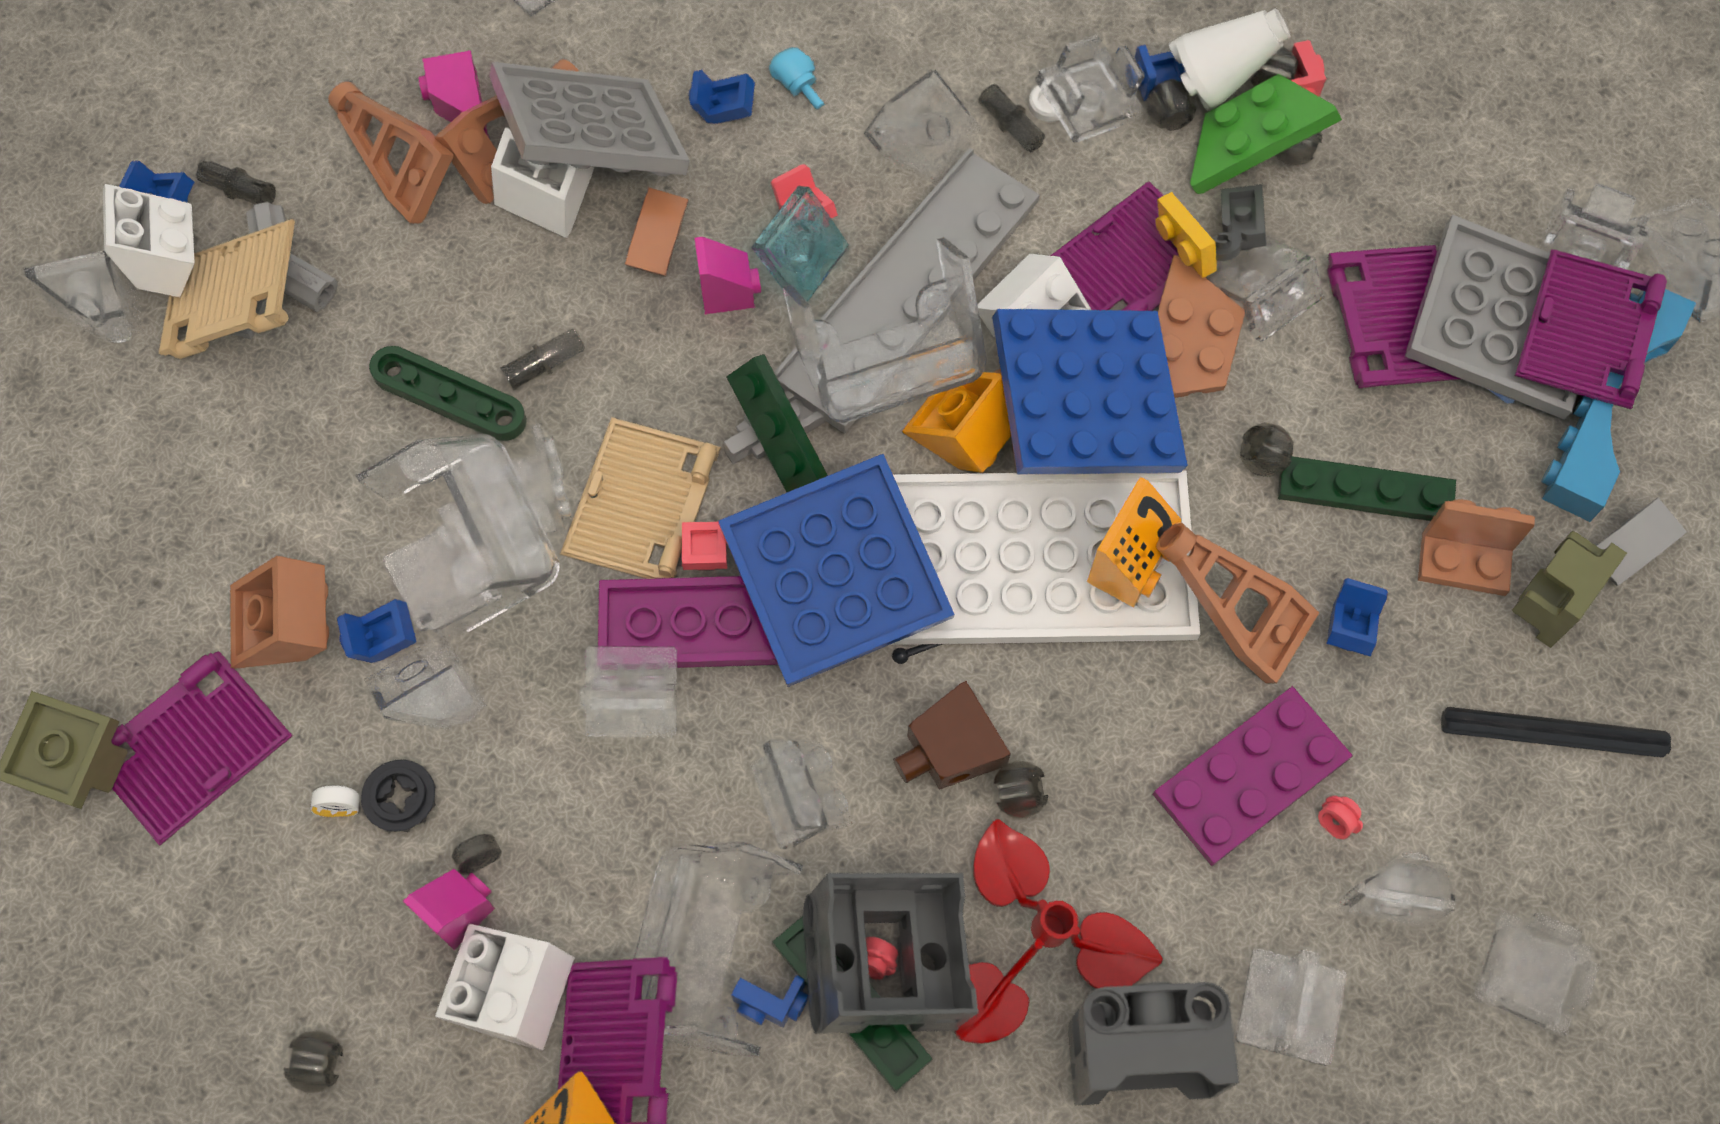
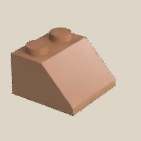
[230,556,329,669]

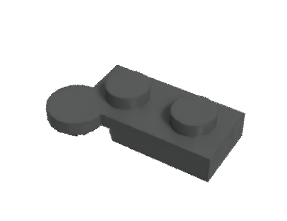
[1212,184,1267,261]

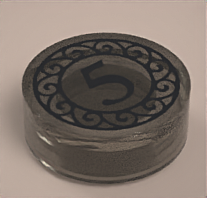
[451,834,502,875]

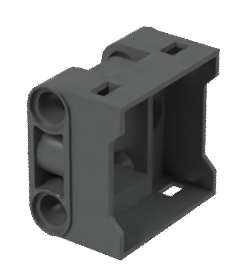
[803,873,978,1034]
[1068,982,1239,1106]

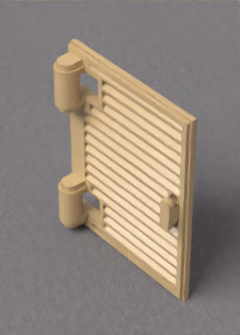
[159,219,295,359]
[560,417,721,579]

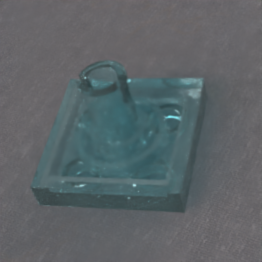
[751,186,850,306]

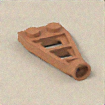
[434,59,579,204]
[329,82,454,223]
[1157,522,1319,683]

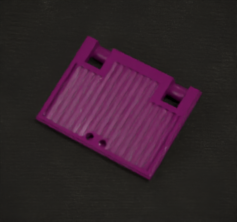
[1050,181,1192,311]
[1327,245,1461,389]
[1515,249,1667,409]
[112,651,293,846]
[557,957,678,1124]

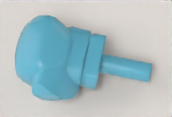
[769,47,824,110]

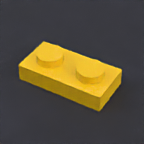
[1155,192,1217,278]

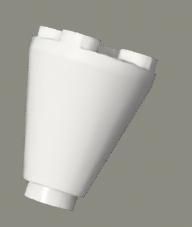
[1169,8,1291,112]

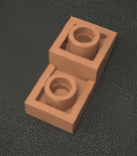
[625,187,689,277]

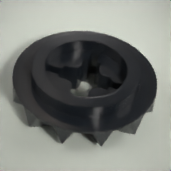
[361,760,436,833]

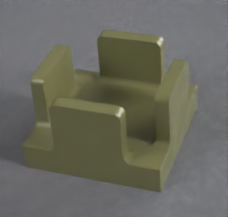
[1512,531,1627,648]
[0,691,127,809]

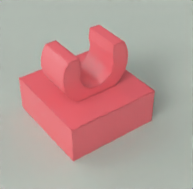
[682,522,727,570]

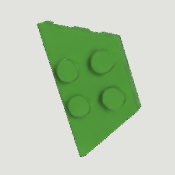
[1190,74,1342,194]

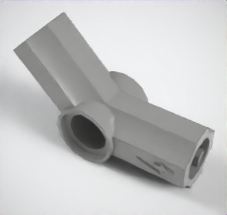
[246,202,338,312]

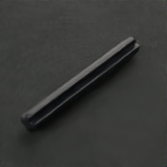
[1441,707,1671,758]

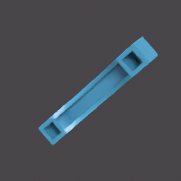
[1541,289,1696,522]

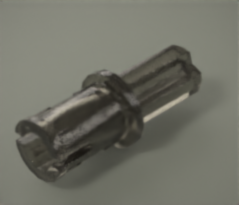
[979,84,1045,152]
[196,160,276,205]
[500,329,585,390]

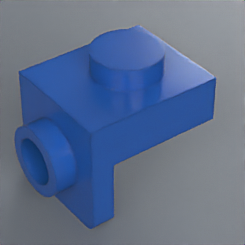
[1129,45,1187,101]
[689,70,755,124]
[119,161,194,202]
[1326,578,1388,656]
[337,599,417,663]
[731,975,809,1028]

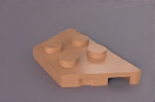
[1158,255,1246,398]

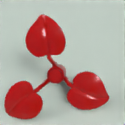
[955,819,1163,1044]

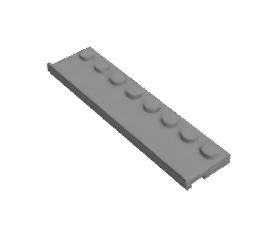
[774,148,1040,434]

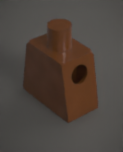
[893,681,1011,790]

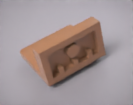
[1418,499,1535,596]

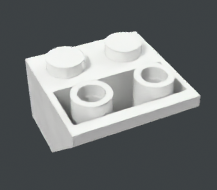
[491,127,595,238]
[103,184,195,297]
[974,254,1091,337]
[435,924,575,1050]

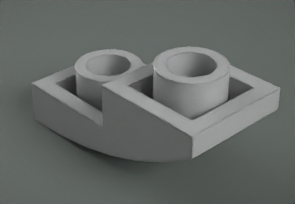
[1596,498,1687,586]

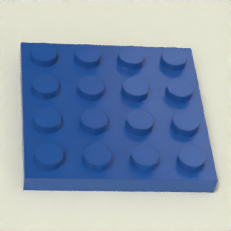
[992,309,1188,475]
[718,454,955,687]

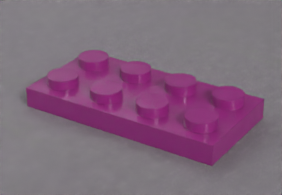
[598,576,778,670]
[1152,686,1353,866]

